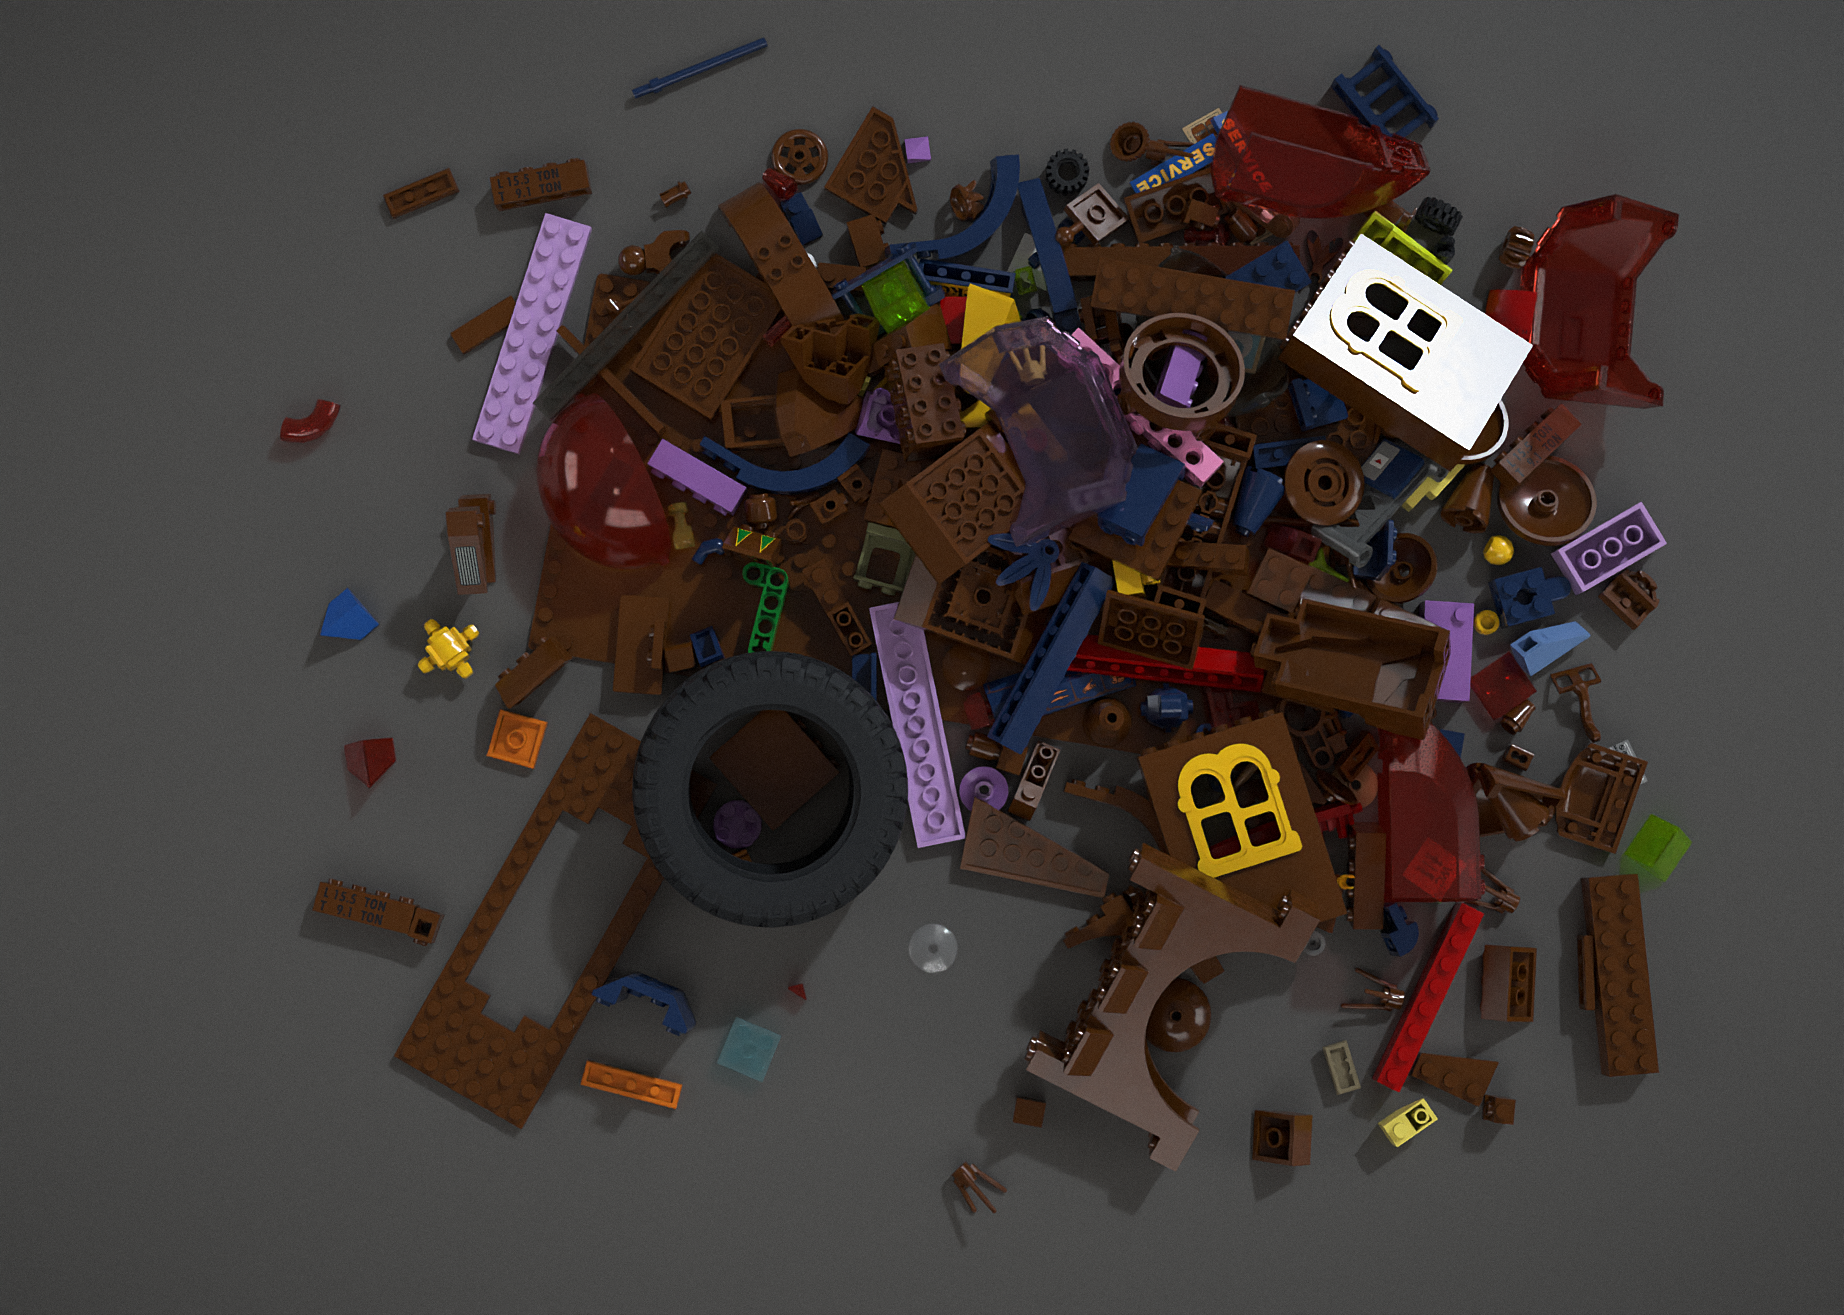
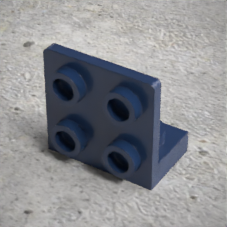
[1288,378,1348,432]

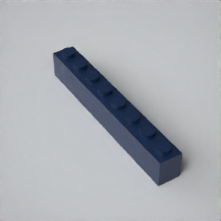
[987,562,1116,755]

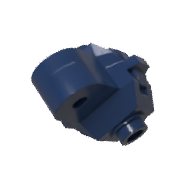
[1140,683,1193,733]

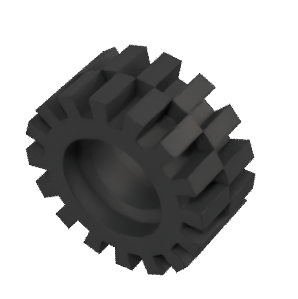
[1045,149,1089,196]
[1415,197,1463,236]

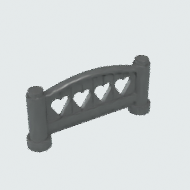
[1311,438,1449,568]

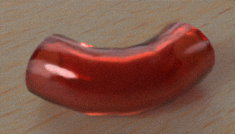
[280,399,341,443]

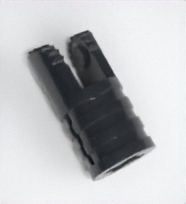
[1430,236,1455,265]

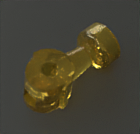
[667,502,695,550]

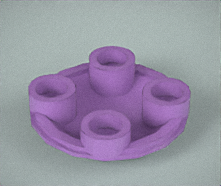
[713,800,762,848]

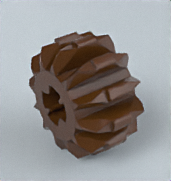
[1499,226,1534,269]

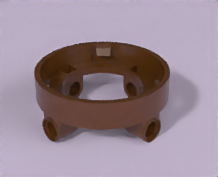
[1117,313,1245,441]

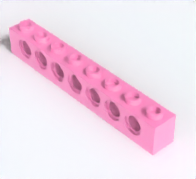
[1057,327,1224,488]

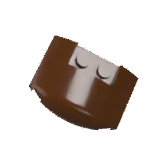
[1555,743,1648,854]

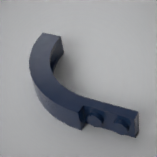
[884,154,1020,262]
[700,432,870,495]

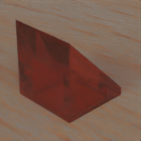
[788,983,807,1000]

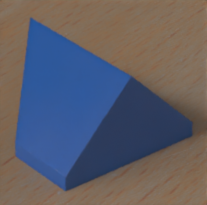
[320,588,379,640]

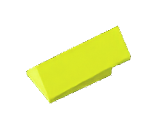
[1353,211,1452,285]

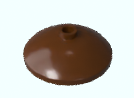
[1366,533,1438,603]
[1146,978,1211,1052]

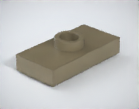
[1322,1040,1361,1095]

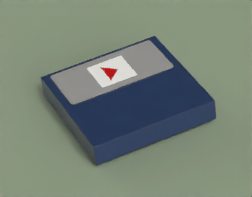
[1361,438,1425,499]

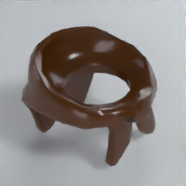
[949,180,984,221]

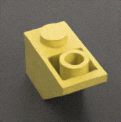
[1378,1098,1438,1147]

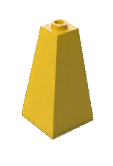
[958,284,1021,396]

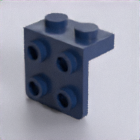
[1351,519,1397,581]

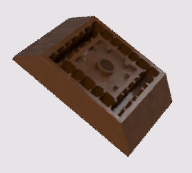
[893,546,1050,666]

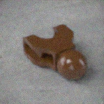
[618,230,693,283]

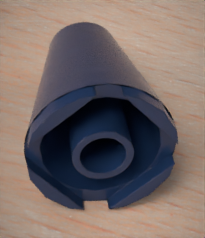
[1232,466,1285,537]

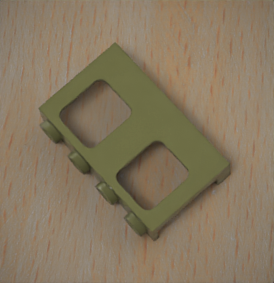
[854,522,915,596]

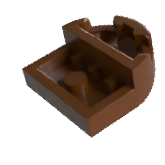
[1598,569,1660,630]

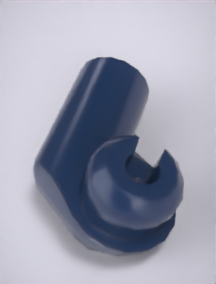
[691,538,725,565]

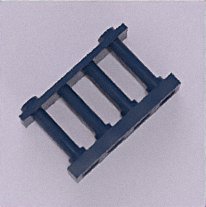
[1330,45,1439,158]
[831,242,945,336]

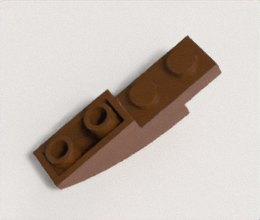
[802,558,872,656]

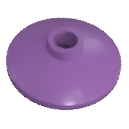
[959,766,1008,811]

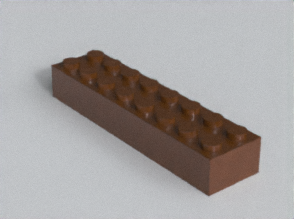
[1090,257,1295,340]
[1581,874,1659,1077]

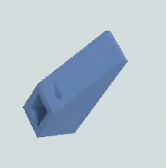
[1510,621,1591,676]

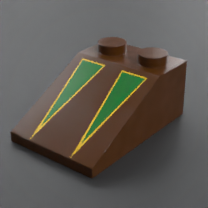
[722,524,782,567]

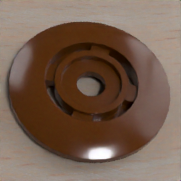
[1283,440,1364,526]

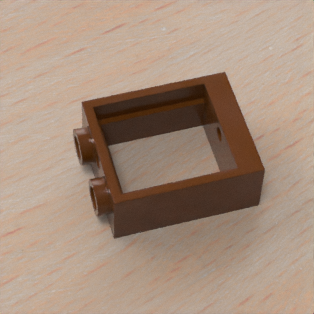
[720,394,785,452]

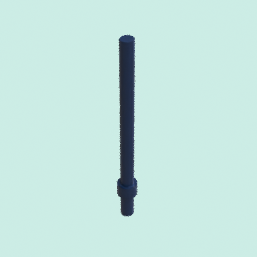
[632,37,768,99]

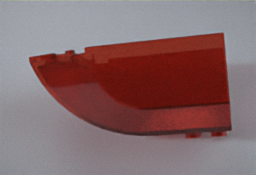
[1210,85,1431,219]
[1377,723,1485,903]

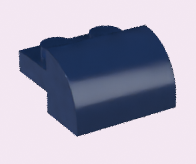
[1380,902,1419,957]

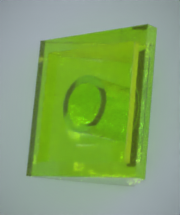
[1623,814,1692,882]

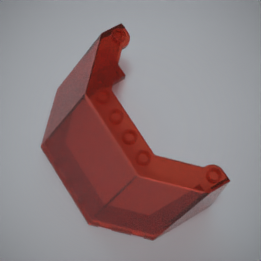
[1520,194,1679,409]

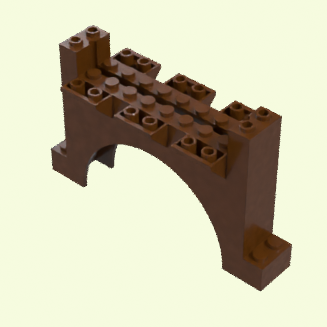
[1024,843,1320,1171]

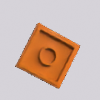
[486,709,548,769]

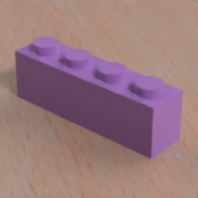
[1154,330,1208,408]
[647,439,748,516]

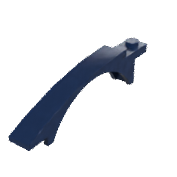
[1017,178,1088,359]

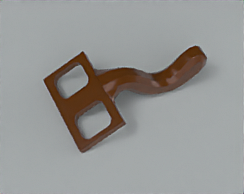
[1550,663,1601,743]

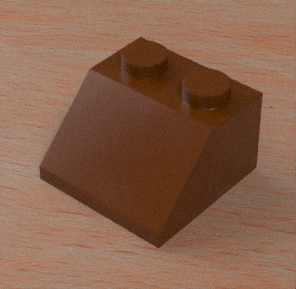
[1252,1110,1313,1166]

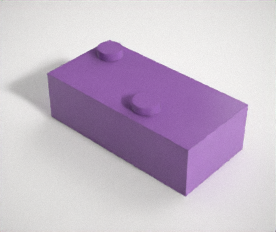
[1419,600,1474,703]

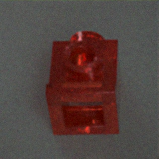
[963,692,995,731]

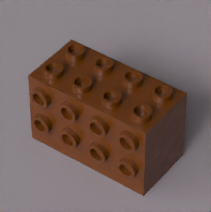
[885,343,966,462]

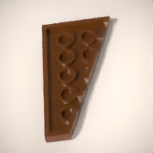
[960,796,1109,898]

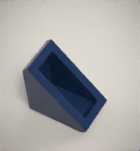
[690,626,726,669]

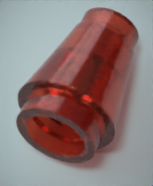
[762,168,797,200]

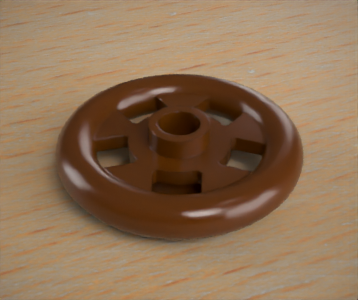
[771,129,828,185]

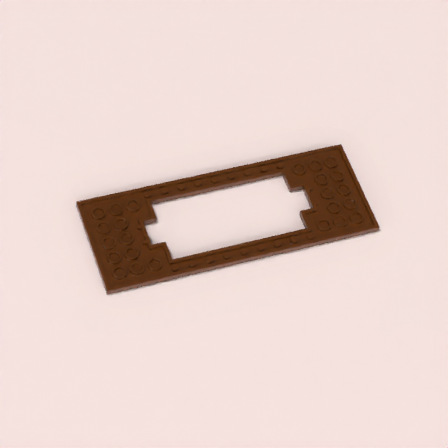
[394,713,718,1129]

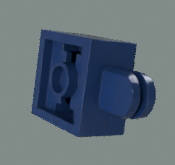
[1488,567,1571,629]

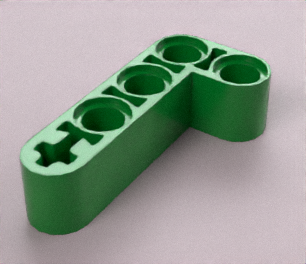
[742,562,789,653]

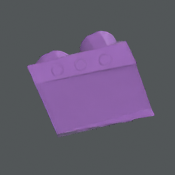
[855,388,900,444]

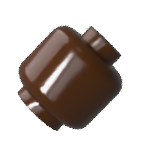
[744,492,777,529]

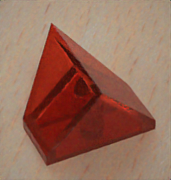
[344,737,397,789]

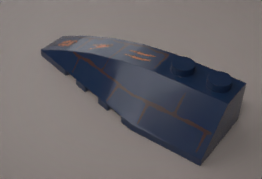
[983,671,1137,722]

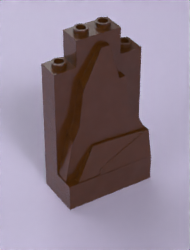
[1251,598,1451,740]

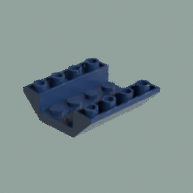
[591,972,697,1036]

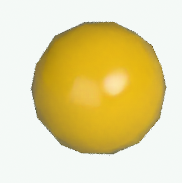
[1483,535,1514,565]

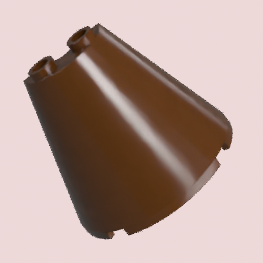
[1453,763,1566,840]

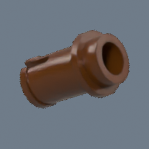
[659,181,691,208]

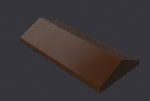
[1123,166,1229,243]

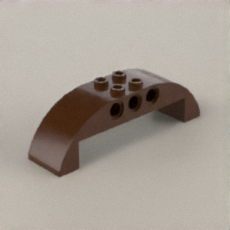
[718,182,845,328]
[1153,423,1257,615]

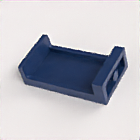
[1097,444,1185,546]

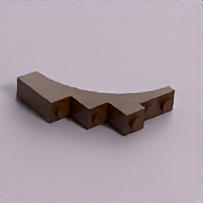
[1062,892,1225,984]

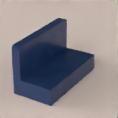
[852,653,877,701]

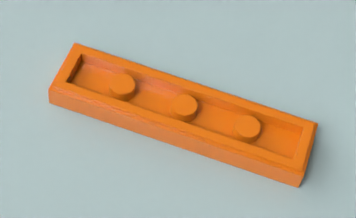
[580,1060,683,1109]

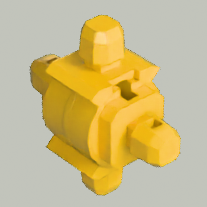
[418,619,479,679]

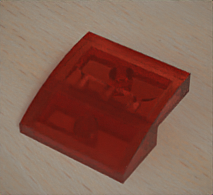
[1470,651,1537,720]

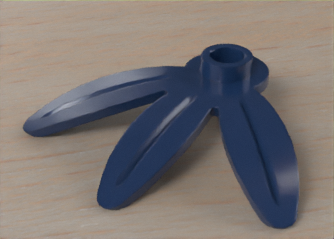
[988,533,1059,611]

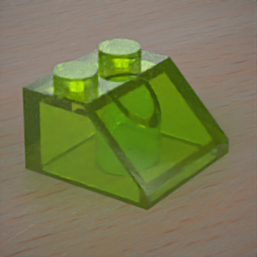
[861,260,930,333]

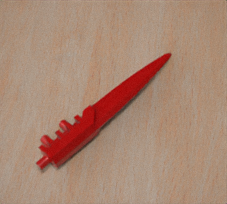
[1209,801,1363,859]

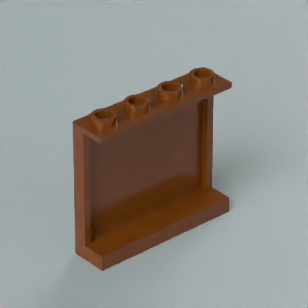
[709,710,840,831]

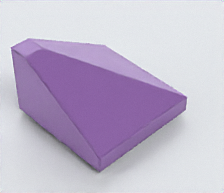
[904,136,931,164]

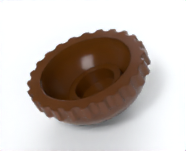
[1110,122,1150,162]

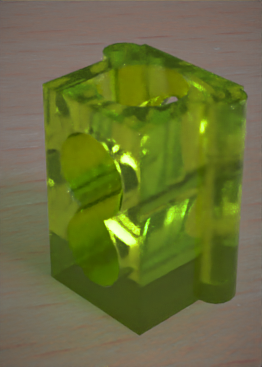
[1013,266,1037,295]

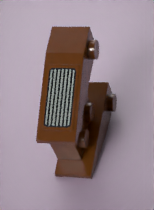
[445,494,496,595]

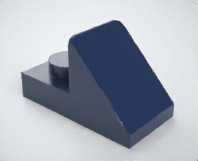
[780,192,823,246]

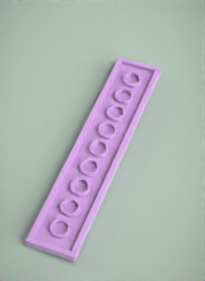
[472,213,592,455]
[869,602,966,848]

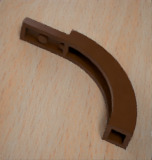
[1063,779,1167,854]

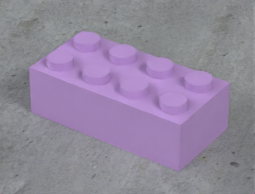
[1551,502,1667,595]

